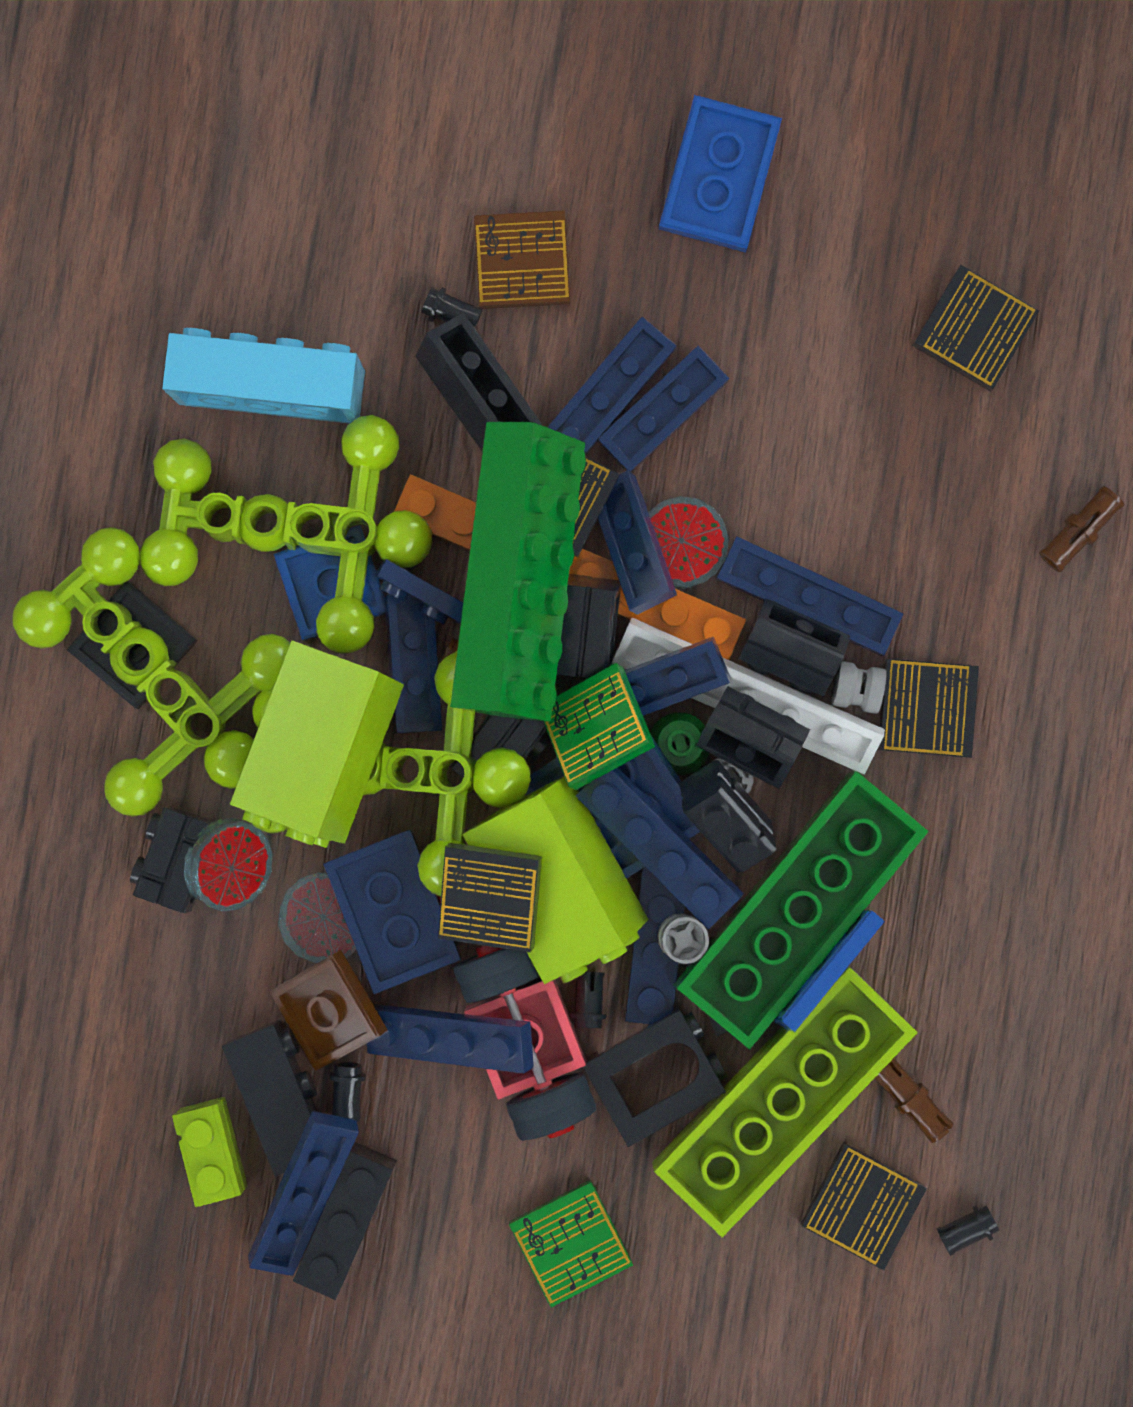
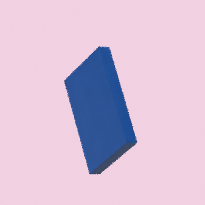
[659,95,782,253]
[774,910,885,1032]

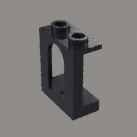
[583,1006,728,1147]

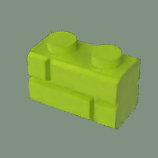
[172,1097,248,1207]

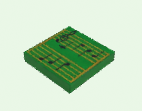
[544,663,655,790]
[509,1180,633,1308]

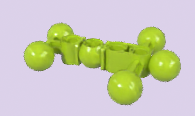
[140,415,433,654]
[12,527,291,817]
[252,651,531,896]

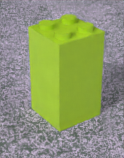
[230,640,404,848]
[462,776,649,984]

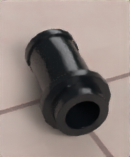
[421,287,483,329]
[570,972,607,1028]
[329,1062,366,1122]
[936,1205,1000,1256]

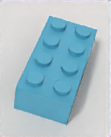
[162,328,365,424]

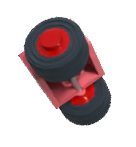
[454,945,596,1141]

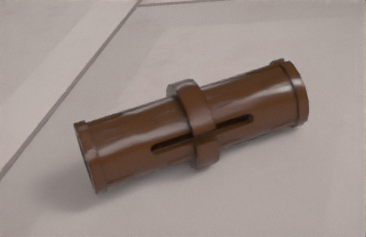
[1039,486,1124,572]
[874,1058,953,1143]

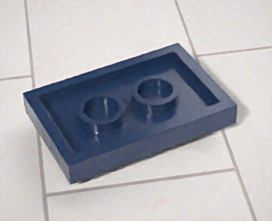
[323,829,462,994]

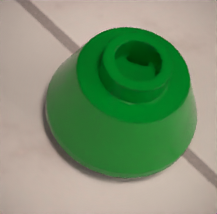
[650,712,709,775]

